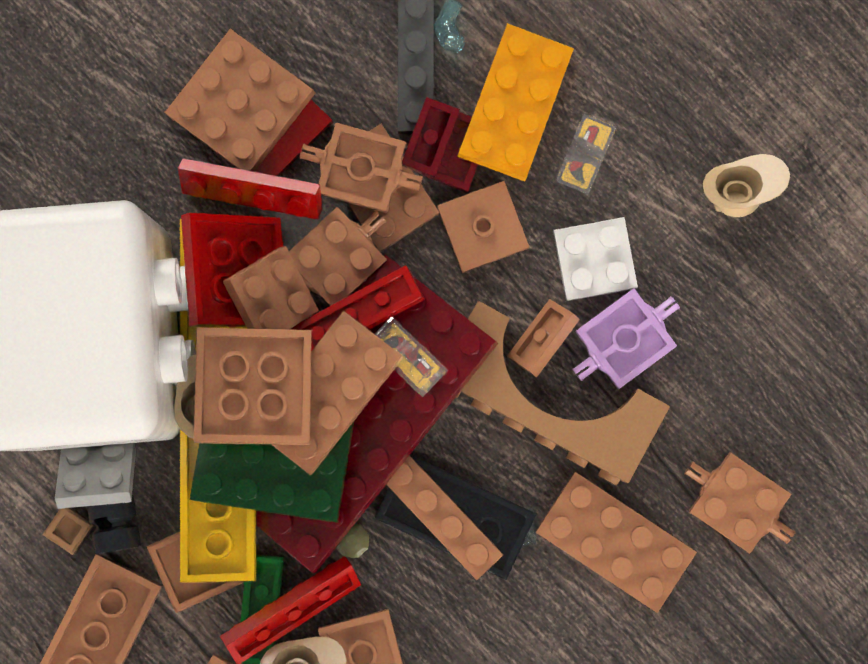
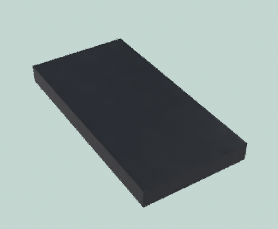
[374,455,537,580]

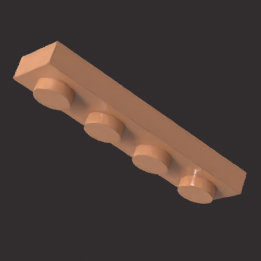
[386,455,504,580]

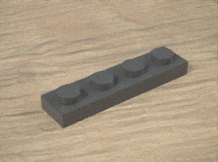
[398,0,434,134]

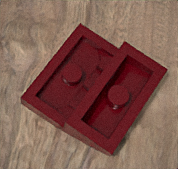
[402,97,478,193]

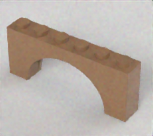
[456,301,670,486]

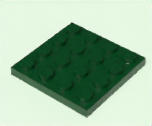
[190,422,354,523]

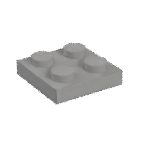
[55,443,136,509]

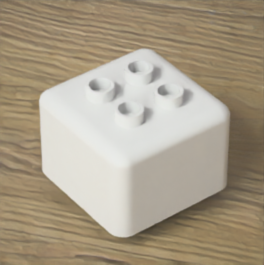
[0,200,196,451]

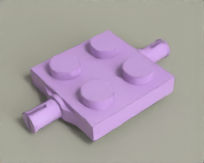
[572,288,680,389]

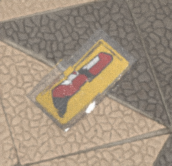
[556,113,617,195]
[375,316,448,397]

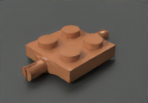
[300,123,423,213]
[289,207,387,306]
[684,452,795,554]

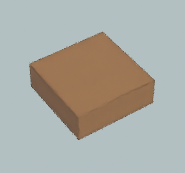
[43,508,94,555]

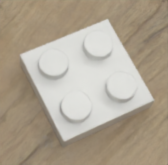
[553,217,638,302]

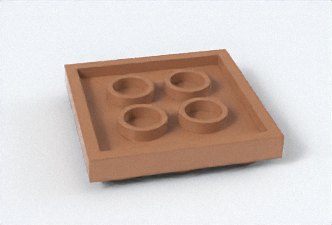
[164,29,316,172]
[194,328,311,445]

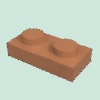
[507,299,580,377]

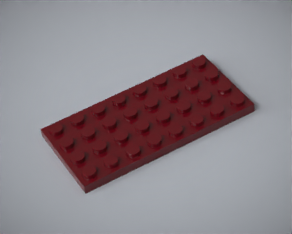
[256,255,498,573]

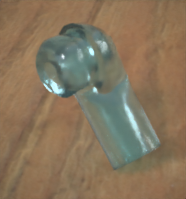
[434,0,465,53]

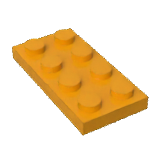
[458,23,574,182]

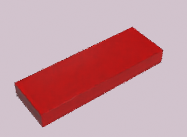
[235,100,333,176]

